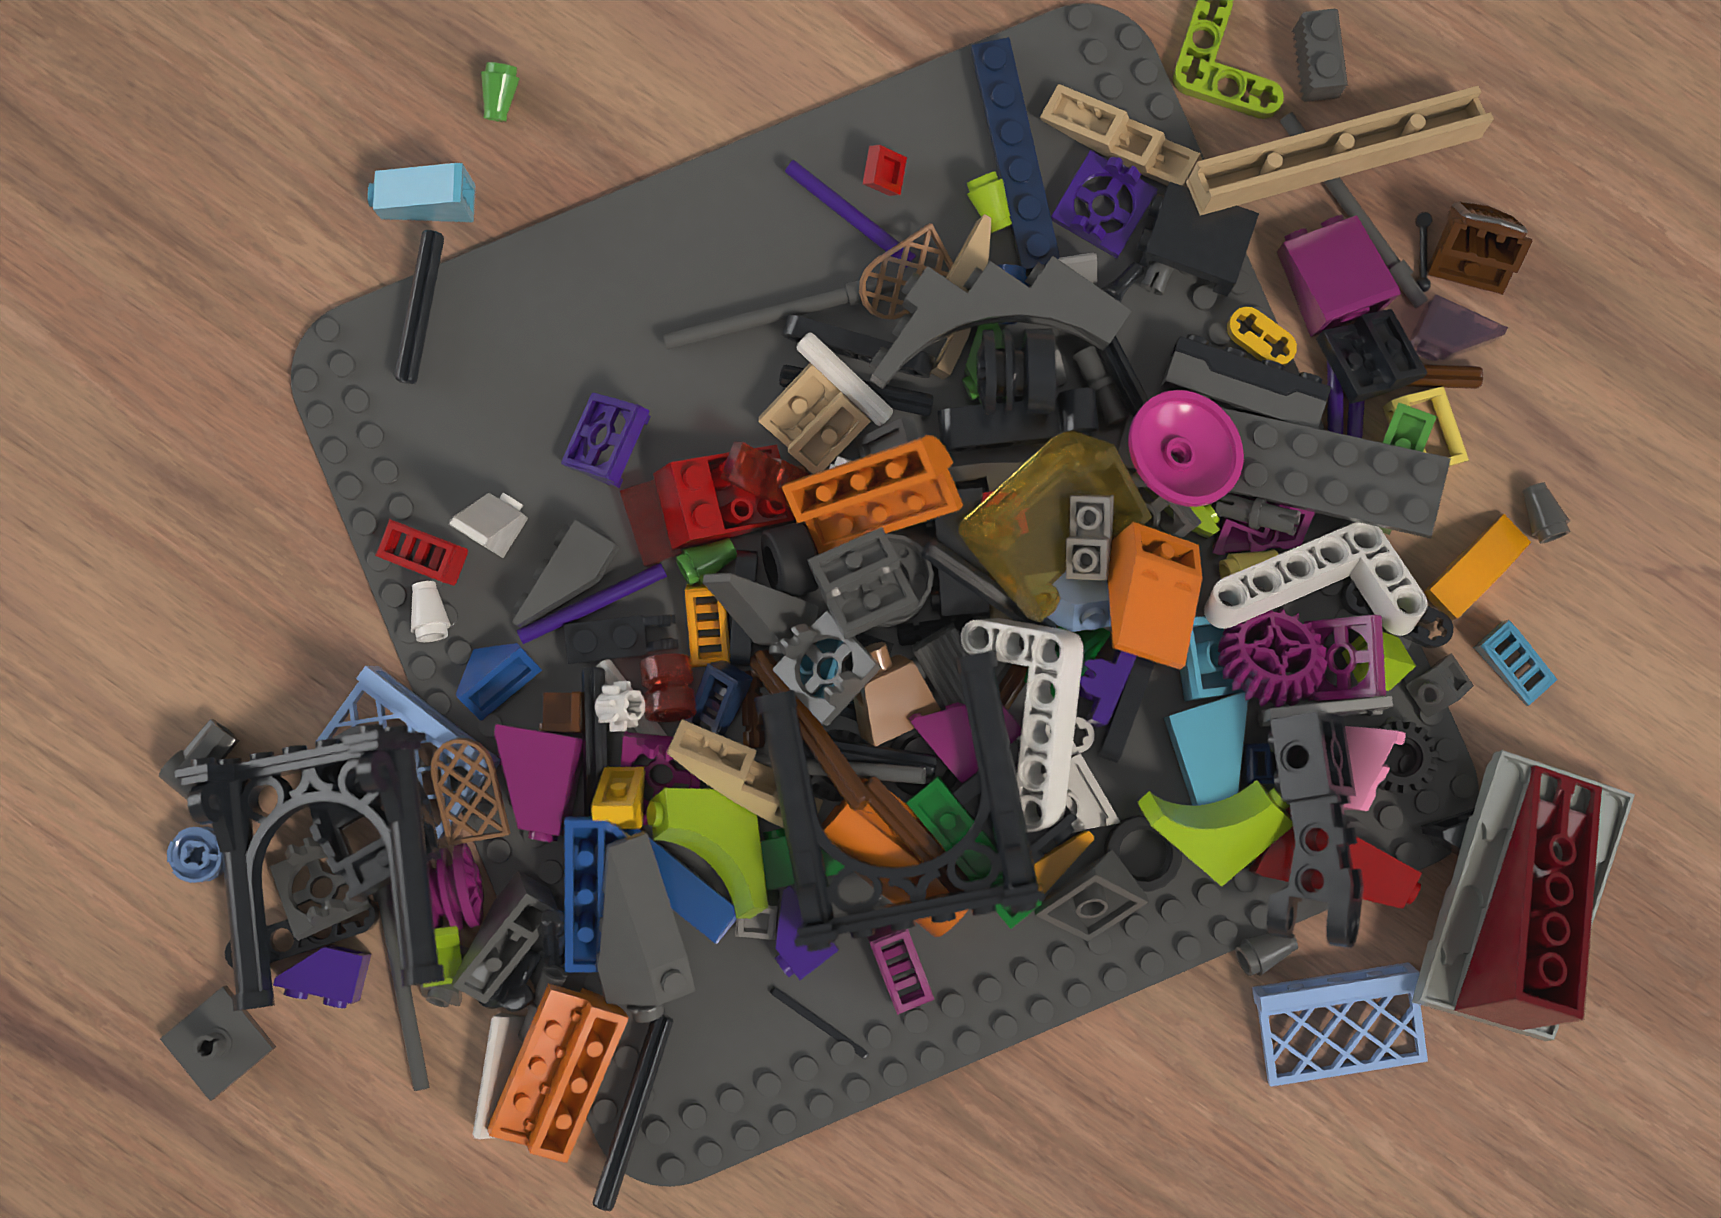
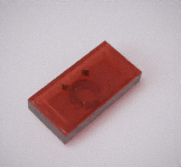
[620,480,682,567]

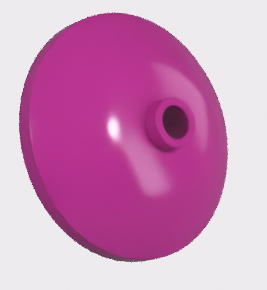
[1129,390,1244,507]

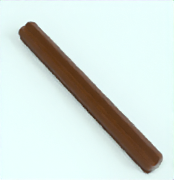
[750,650,872,811]

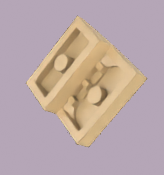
[758,363,871,474]

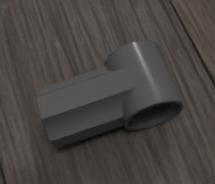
[158,719,240,801]

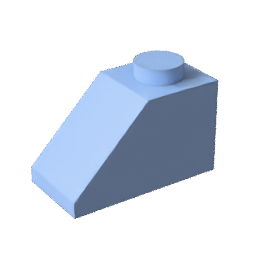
[1022,570,1111,632]

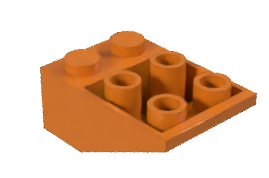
[1108,522,1202,669]

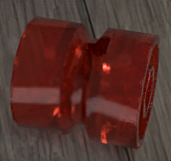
[640,653,697,722]

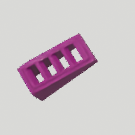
[867,925,935,1015]

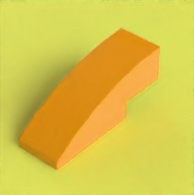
[1423,514,1531,621]

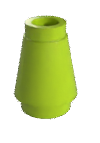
[966,171,1012,233]

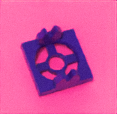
[1051,150,1158,258]
[561,392,651,488]
[1078,649,1137,728]

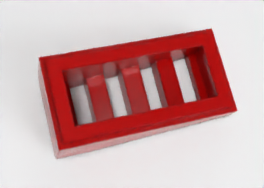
[375,519,468,586]

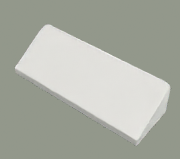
[472,1013,525,1139]

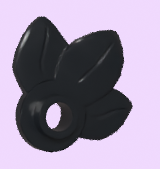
[479,950,541,1012]

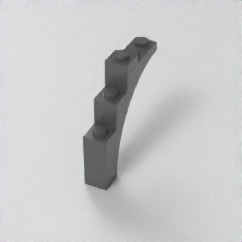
[869,256,1132,389]

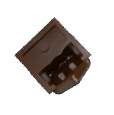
[1428,202,1532,295]

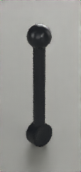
[1415,212,1432,292]

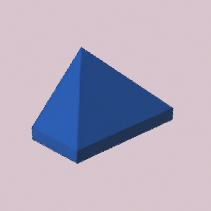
[455,643,542,721]

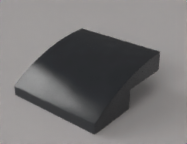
[1316,309,1428,404]

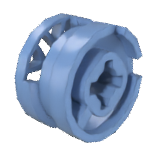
[167,826,224,883]

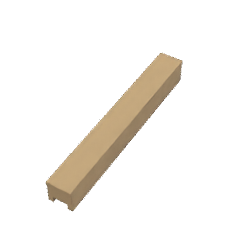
[1186,86,1494,216]

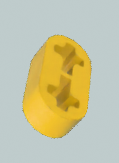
[1227,307,1297,366]

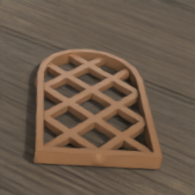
[859,224,953,319]
[431,738,511,846]

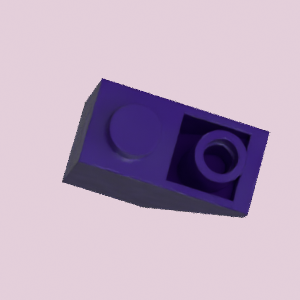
[273,945,372,1008]

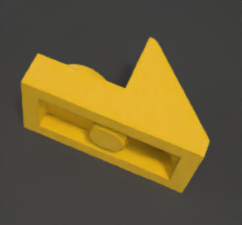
[591,767,645,829]

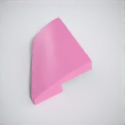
[1343,726,1406,811]

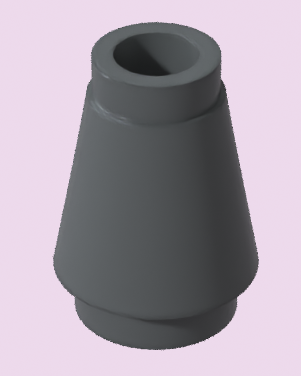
[1522,482,1570,544]
[1235,933,1298,976]

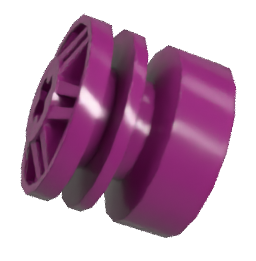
[427,843,484,930]

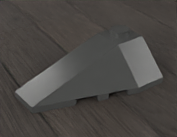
[596,831,695,1006]

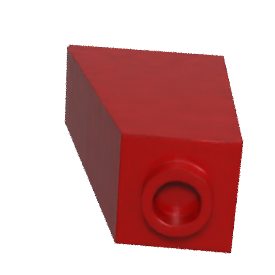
[1249,801,1422,909]

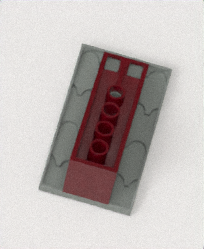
[1412,750,1635,1041]

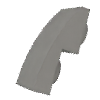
[1066,494,1114,580]

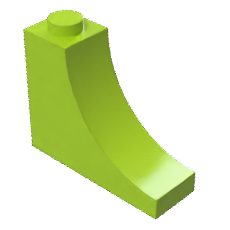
[1137,780,1293,886]
[647,788,768,919]

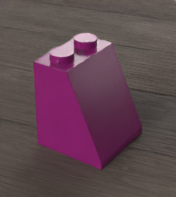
[1277,215,1401,337]
[494,724,583,842]

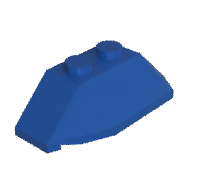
[565,817,630,972]

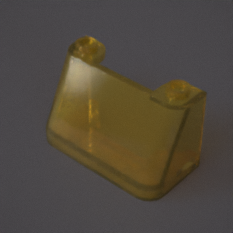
[959,431,1152,623]

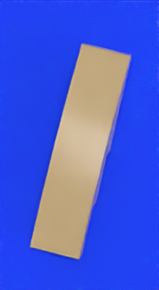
[1040,84,1202,187]
[931,214,991,380]
[667,720,823,828]

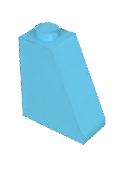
[368,163,476,222]
[1164,692,1248,806]

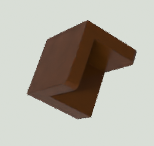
[539,691,582,733]

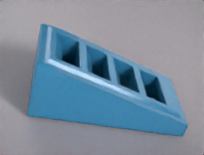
[1473,620,1558,706]

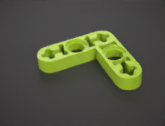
[1173,0,1284,119]

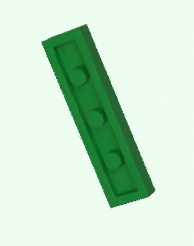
[906,776,1042,929]

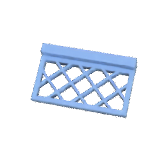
[316,666,501,839]
[1252,962,1428,1087]

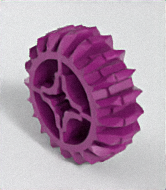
[1218,606,1327,708]

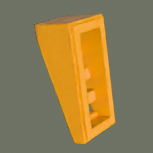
[685,583,731,667]
[1034,831,1094,894]

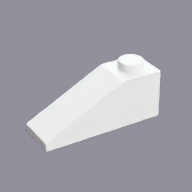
[449,493,528,558]

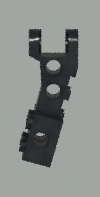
[1267,711,1364,948]

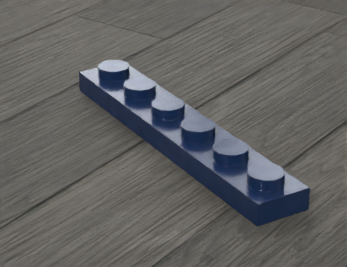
[971,37,1060,272]

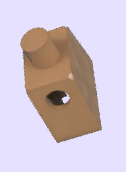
[853,642,941,747]

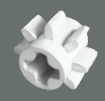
[595,681,645,732]

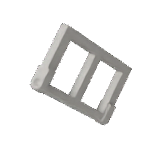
[1258,696,1393,727]

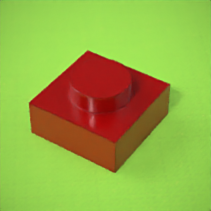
[863,145,907,196]

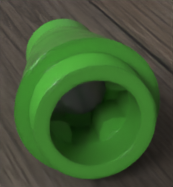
[481,62,520,122]
[676,537,737,586]

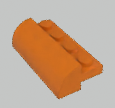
[782,435,963,554]
[822,779,968,937]
[487,983,629,1163]

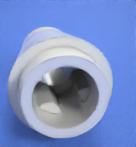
[411,581,451,642]

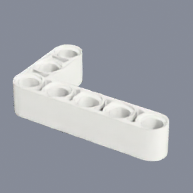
[1204,522,1427,636]
[961,618,1083,832]

